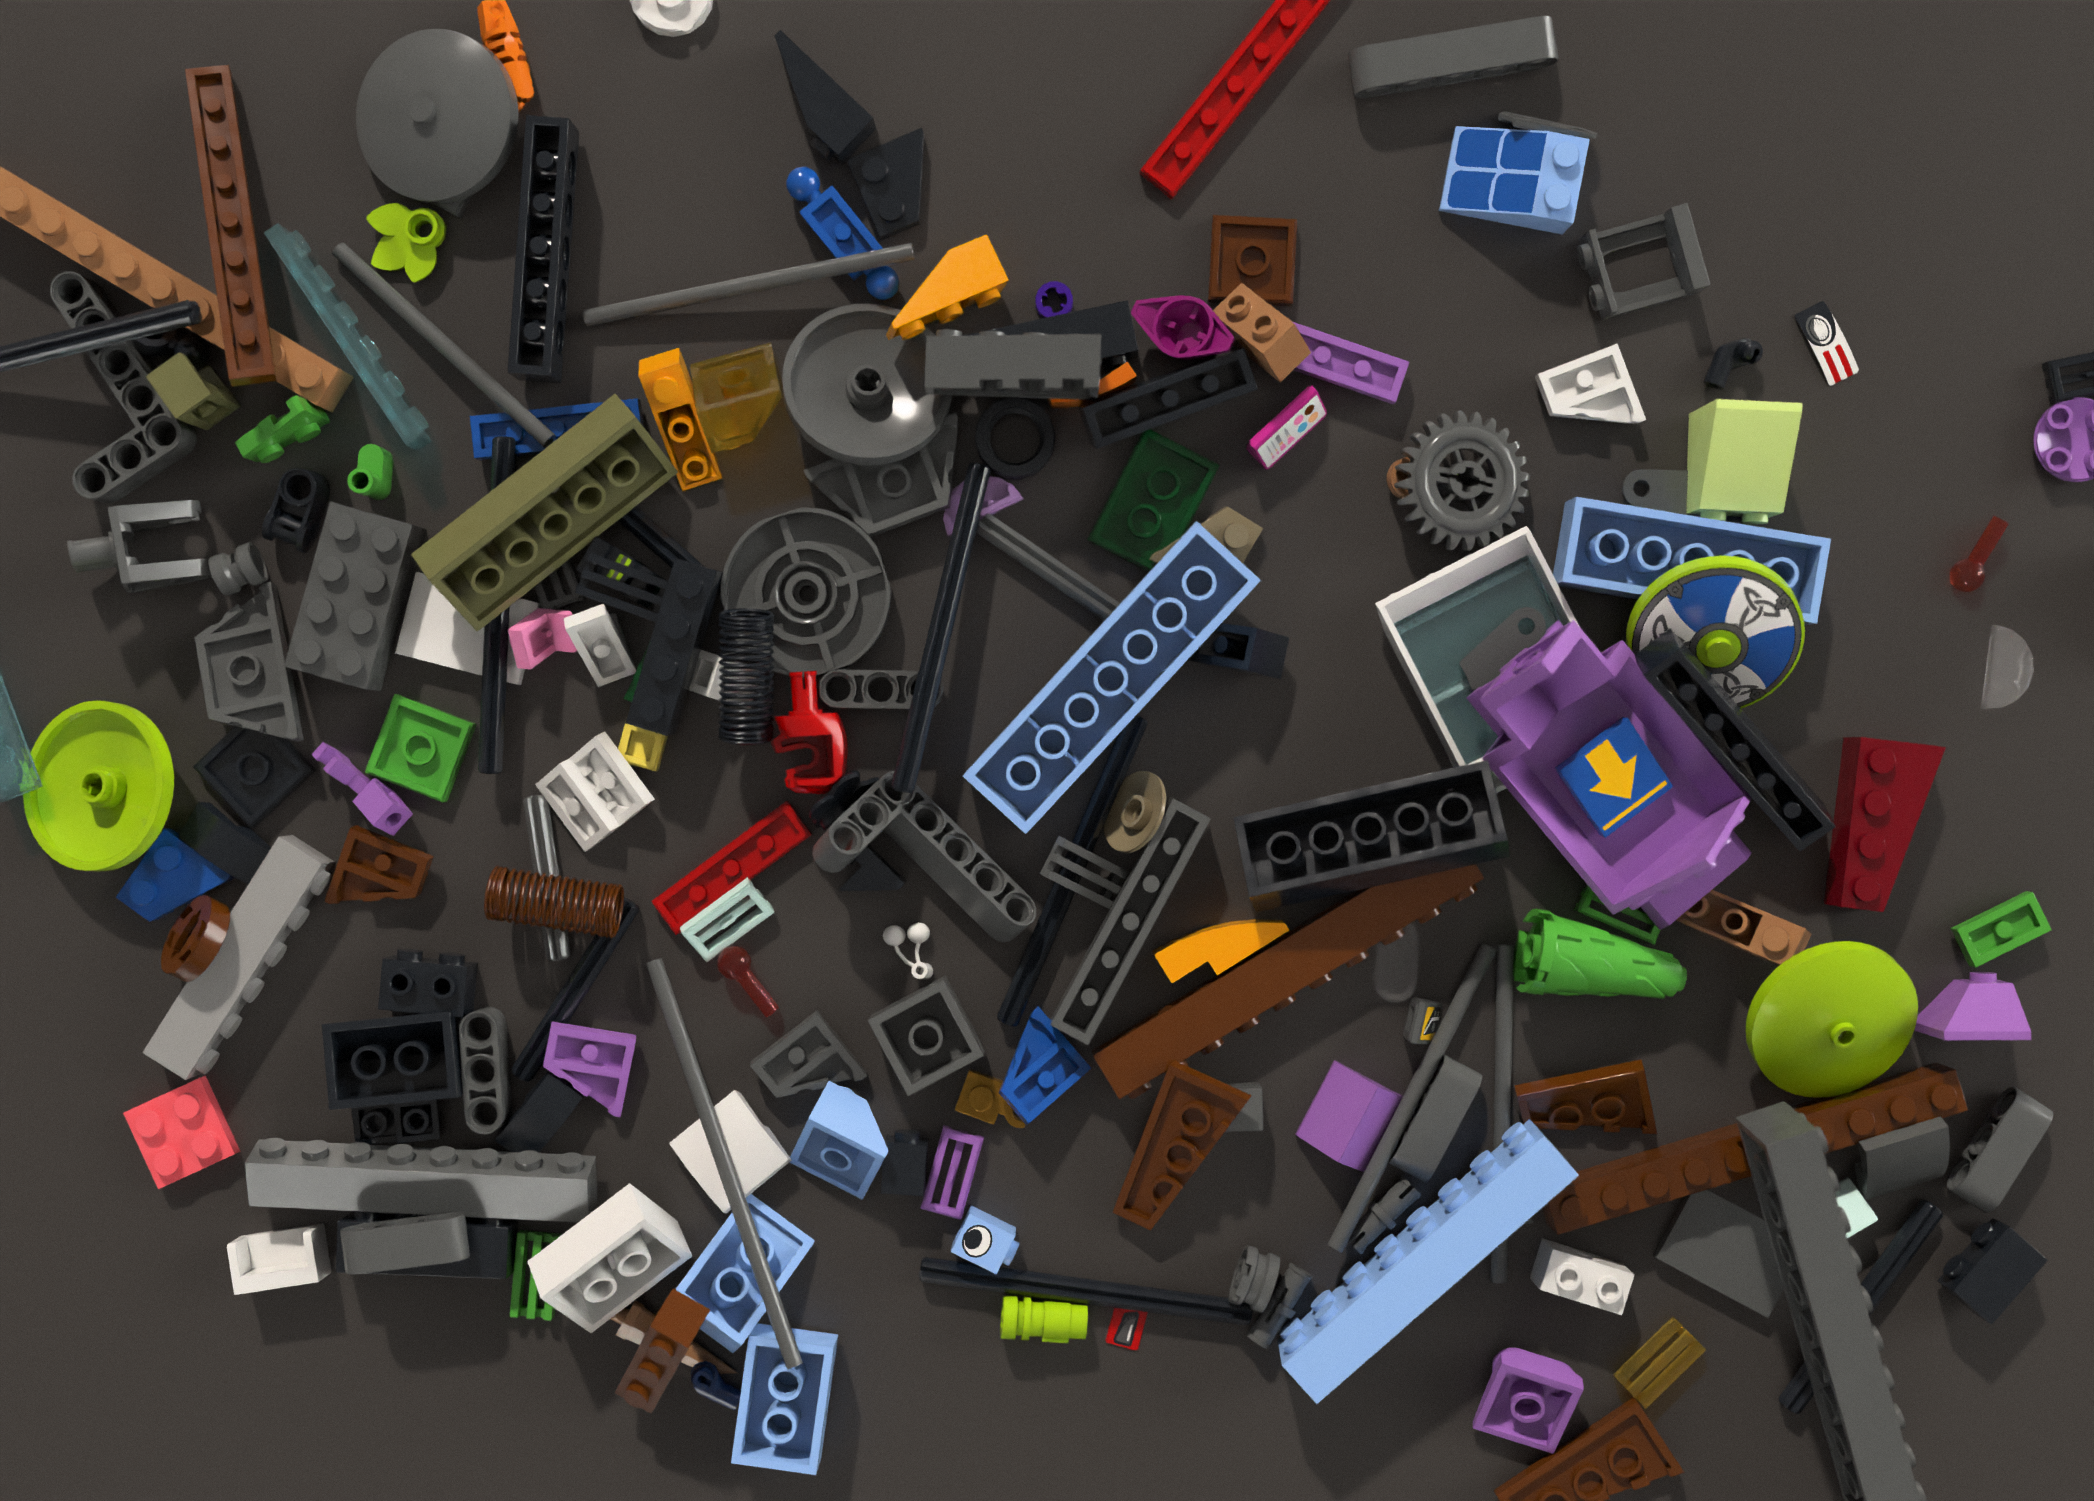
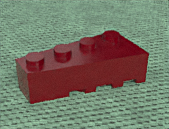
[1824,737,1946,912]

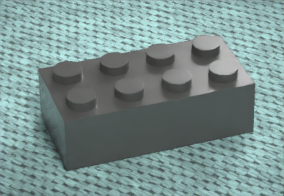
[284,502,426,691]

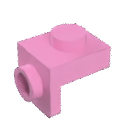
[508,608,577,670]

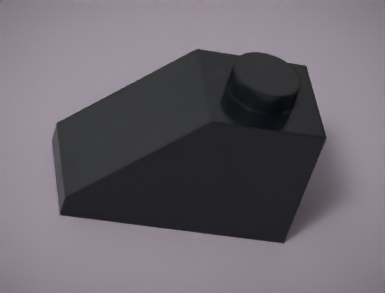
[1187,623,1289,679]

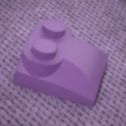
[1472,1348,1584,1454]

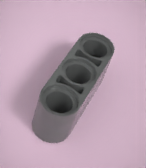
[818,670,944,710]
[459,1006,513,1134]
[1389,1054,1482,1182]
[1947,1086,2053,1213]
[340,1212,470,1275]

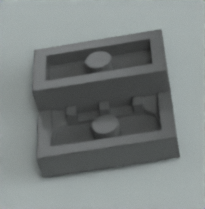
[1855,1116,1950,1200]

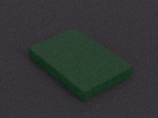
[1087,429,1220,572]

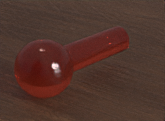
[1949,516,2009,592]
[717,946,779,1017]

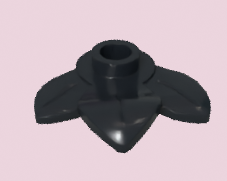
[809,770,879,832]

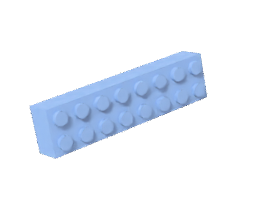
[963,521,1261,834]
[1277,1119,1579,1404]

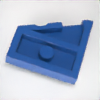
[116,828,234,922]
[999,1006,1091,1125]

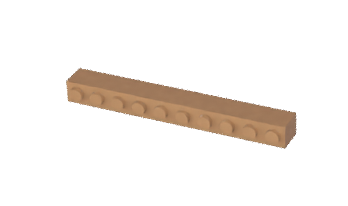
[0,166,354,413]

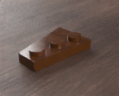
[1514,1059,1657,1134]

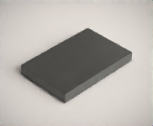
[1653,1189,1784,1318]

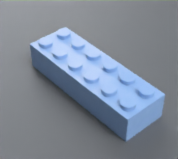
[1553,497,1831,626]

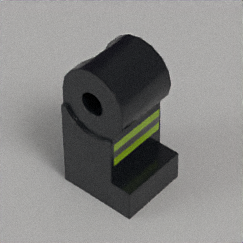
[576,537,666,609]

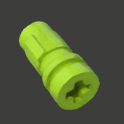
[1000,1296,1088,1343]

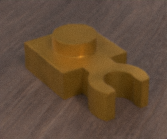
[955,1069,1025,1128]

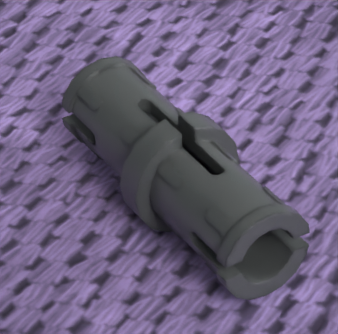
[1348,1176,1421,1255]
[1246,1262,1313,1350]

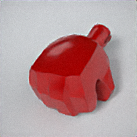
[771,671,848,794]

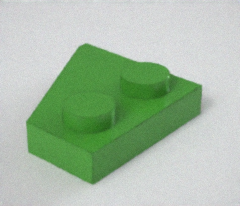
[235,395,330,463]

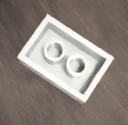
[528,1183,692,1333]

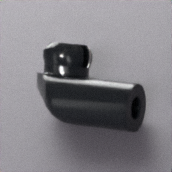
[1703,338,1763,390]

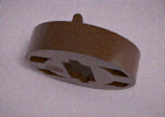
[161,895,230,982]

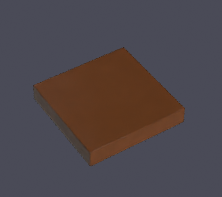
[1208,215,1297,306]

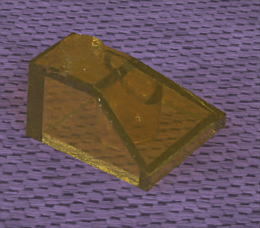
[690,342,782,453]

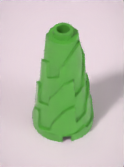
[1513,908,1687,999]

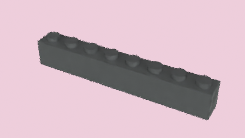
[245,1138,598,1222]

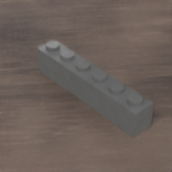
[1050,797,1211,1045]

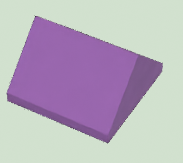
[1295,1060,1403,1172]

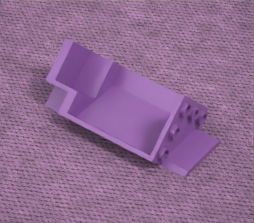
[1466,620,1752,930]

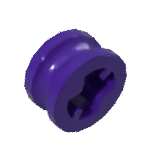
[1035,281,1073,318]

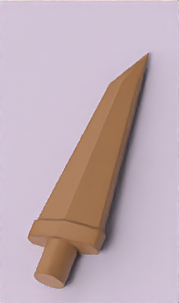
[611,1300,738,1374]

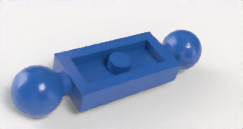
[786,167,900,300]

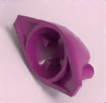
[1131,295,1235,360]

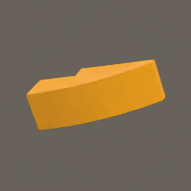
[1152,919,1289,983]

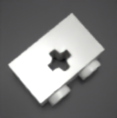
[1530,1238,1635,1315]

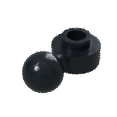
[131,330,210,368]

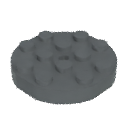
[720,508,892,678]

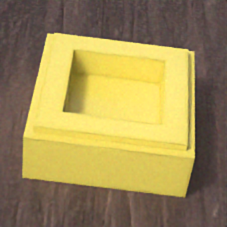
[618,722,668,772]

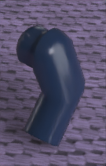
[691,1361,741,1411]

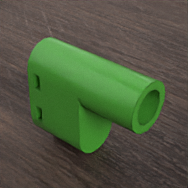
[347,444,393,500]

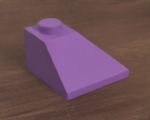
[1914,972,2031,1040]

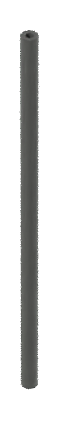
[646,958,803,1369]

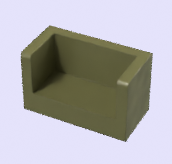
[145,353,241,430]

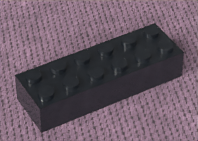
[1233,760,1510,912]

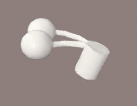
[883,923,933,980]

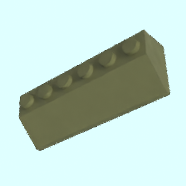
[411,394,678,632]

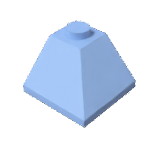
[789,1081,888,1200]

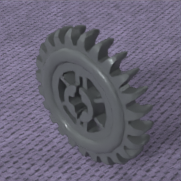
[1394,410,1530,551]

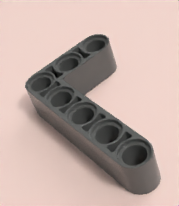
[50,271,197,503]
[813,771,1037,942]

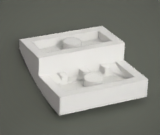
[535,731,655,852]
[669,1090,792,1214]

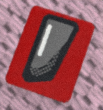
[1106,1308,1148,1350]

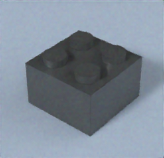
[867,975,985,1096]

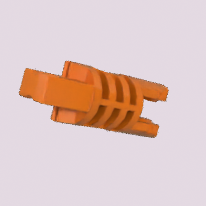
[477,0,535,112]

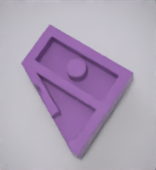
[543,1021,636,1117]

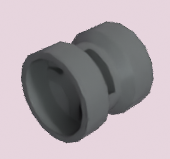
[209,542,269,596]

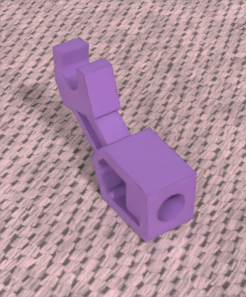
[312,742,413,836]

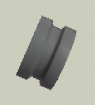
[1228,1245,1281,1313]

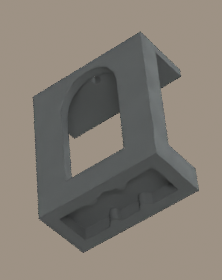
[1577,203,1711,320]

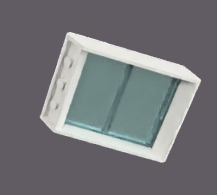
[1375,526,1580,793]

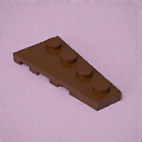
[1112,1060,1252,1231]
[1493,1397,1684,1501]

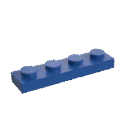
[470,398,644,460]

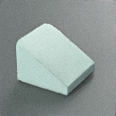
[1835,1177,1878,1238]

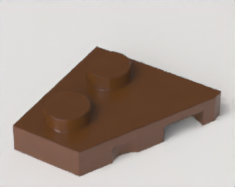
[324,825,434,904]

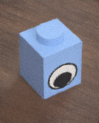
[951,1206,1019,1274]

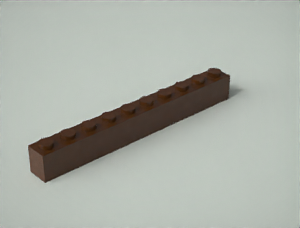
[1092,864,1484,1099]
[1542,1062,1968,1235]

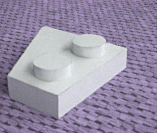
[1535,344,1646,424]

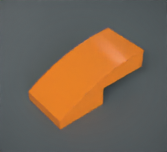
[1047,362,1137,408]

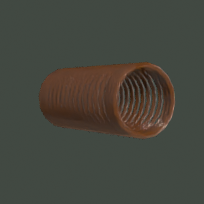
[484,866,624,938]

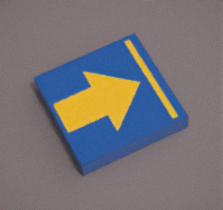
[1555,717,1674,838]

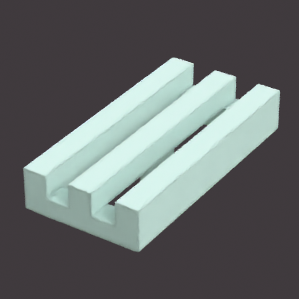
[680,877,774,962]

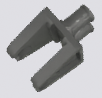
[67,500,212,594]

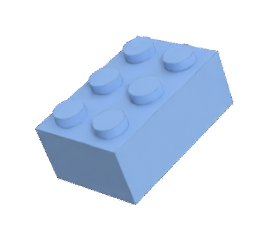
[731,1323,838,1475]

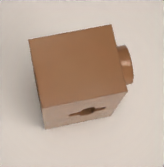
[1213,283,1311,382]

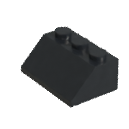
[322,1011,463,1110]

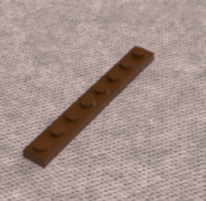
[185,65,277,387]

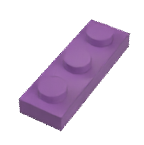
[1293,322,1409,404]

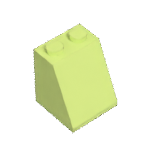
[1687,399,1802,524]

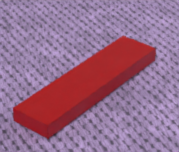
[651,801,813,935]

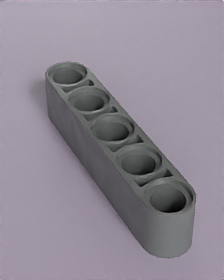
[1347,16,1559,98]

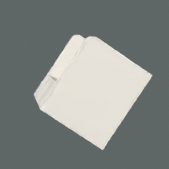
[227,1223,332,1295]

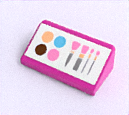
[1246,386,1327,469]

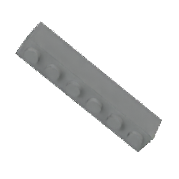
[142,835,335,1080]

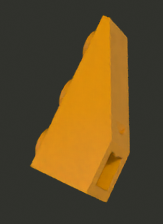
[886,234,1009,340]
[638,348,722,491]

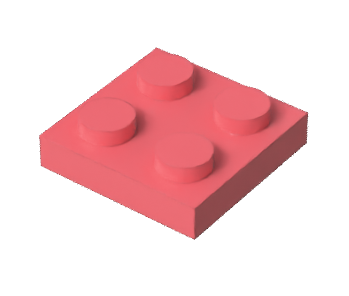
[123,1075,240,1189]

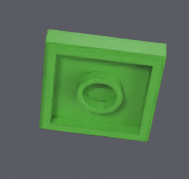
[365,694,477,803]

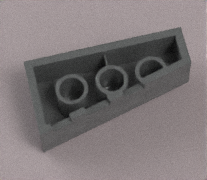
[924,329,1101,400]

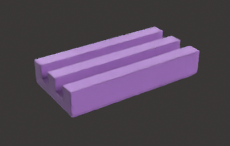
[921,1125,984,1220]

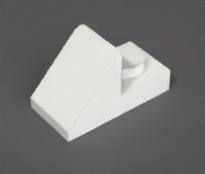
[564,604,637,687]

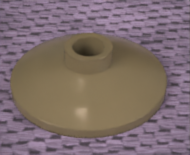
[1104,771,1166,853]

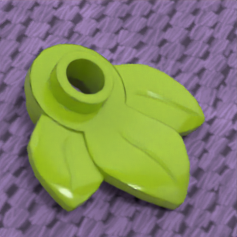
[366,203,446,283]

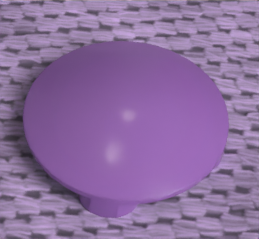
[2033,397,2094,482]

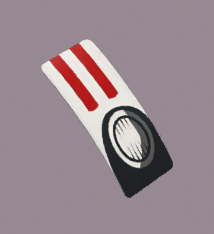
[1795,301,1859,385]

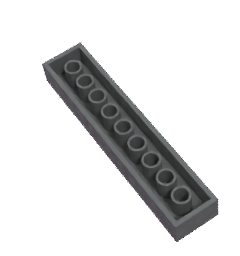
[1735,1101,1927,1501]

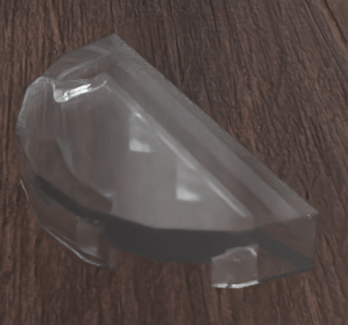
[1981,625,2034,709]

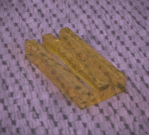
[1613,1317,1706,1409]

